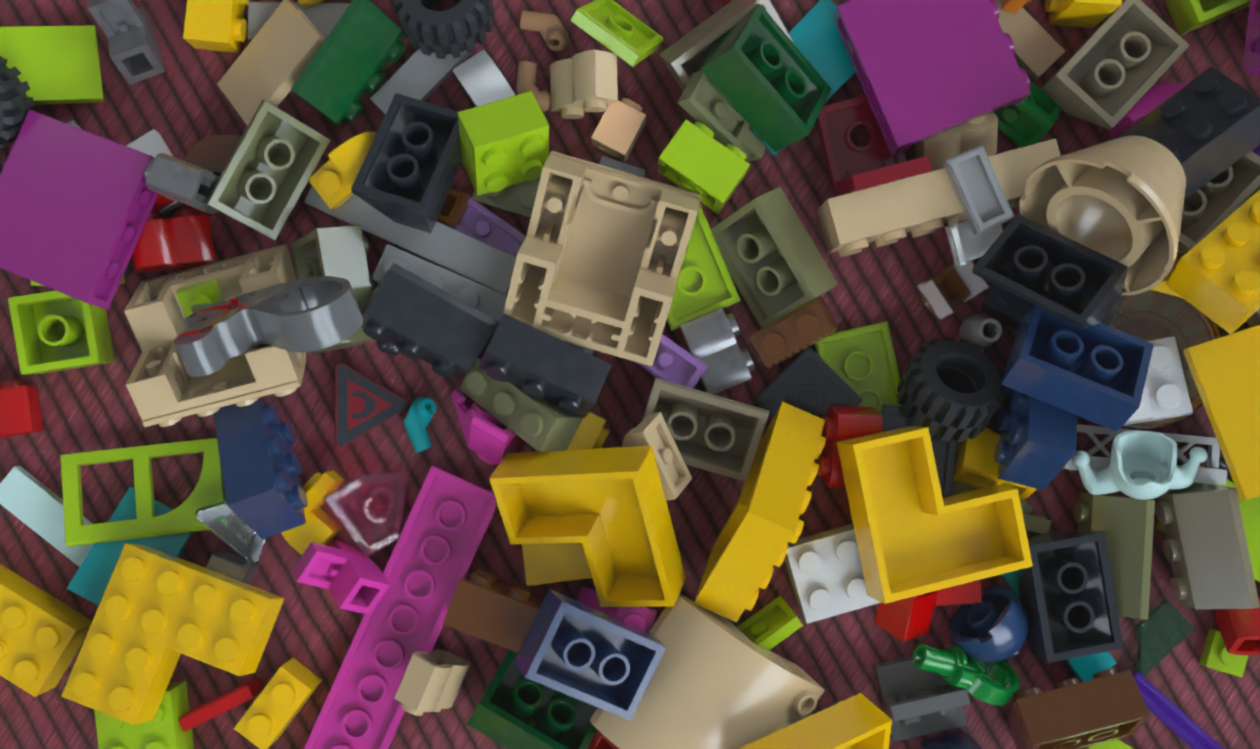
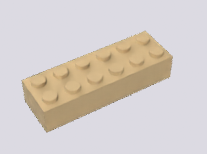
[816,139,1061,257]

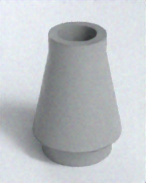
[960,314,1002,350]

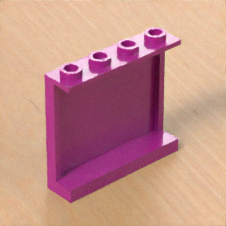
[833,0,1030,157]
[0,110,159,310]

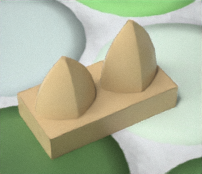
[622,412,692,501]

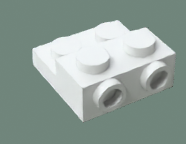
[1123,336,1193,426]

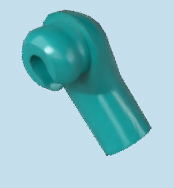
[403,397,437,453]

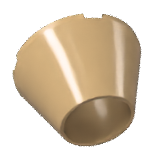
[1019,136,1186,296]

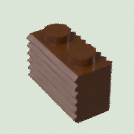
[749,296,838,368]

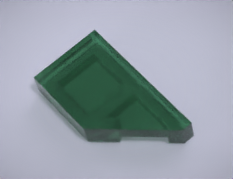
[1135,599,1195,677]

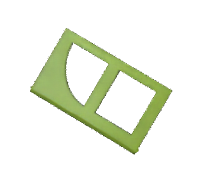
[60,438,228,547]

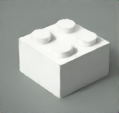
[785,524,881,624]

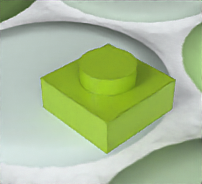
[176,279,225,317]
[1199,628,1249,678]

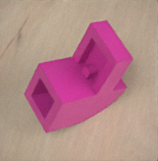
[291,541,390,615]

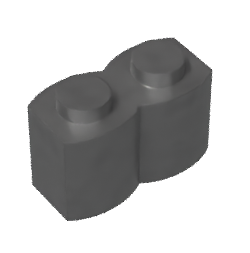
[145,153,220,214]
[680,308,755,394]

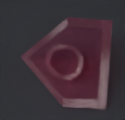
[324,471,410,557]

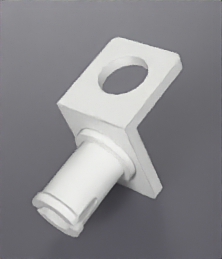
[945,220,1003,266]

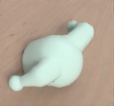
[1072,430,1208,500]

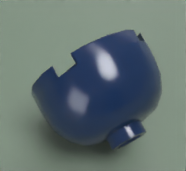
[949,585,1029,663]

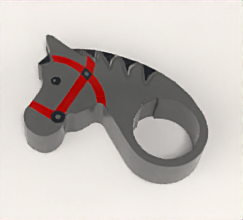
[173,276,363,377]

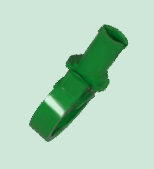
[912,644,1020,706]

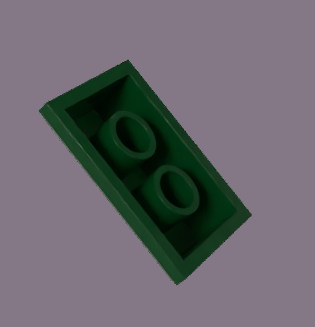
[291,0,406,130]
[700,3,832,152]
[466,650,598,749]

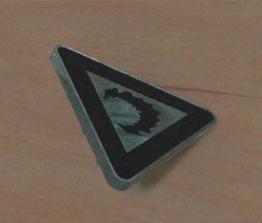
[195,501,266,563]

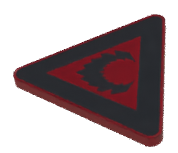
[335,363,409,447]

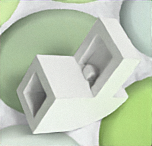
[452,49,515,107]

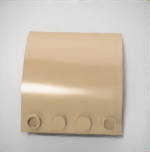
[503,151,701,366]
[124,244,306,427]
[590,594,825,749]

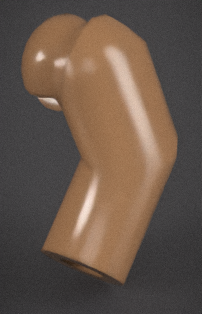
[520,10,569,52]
[516,61,551,112]

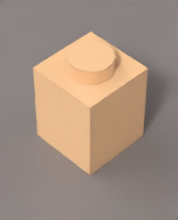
[591,98,646,162]

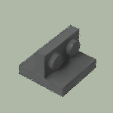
[873,648,970,742]

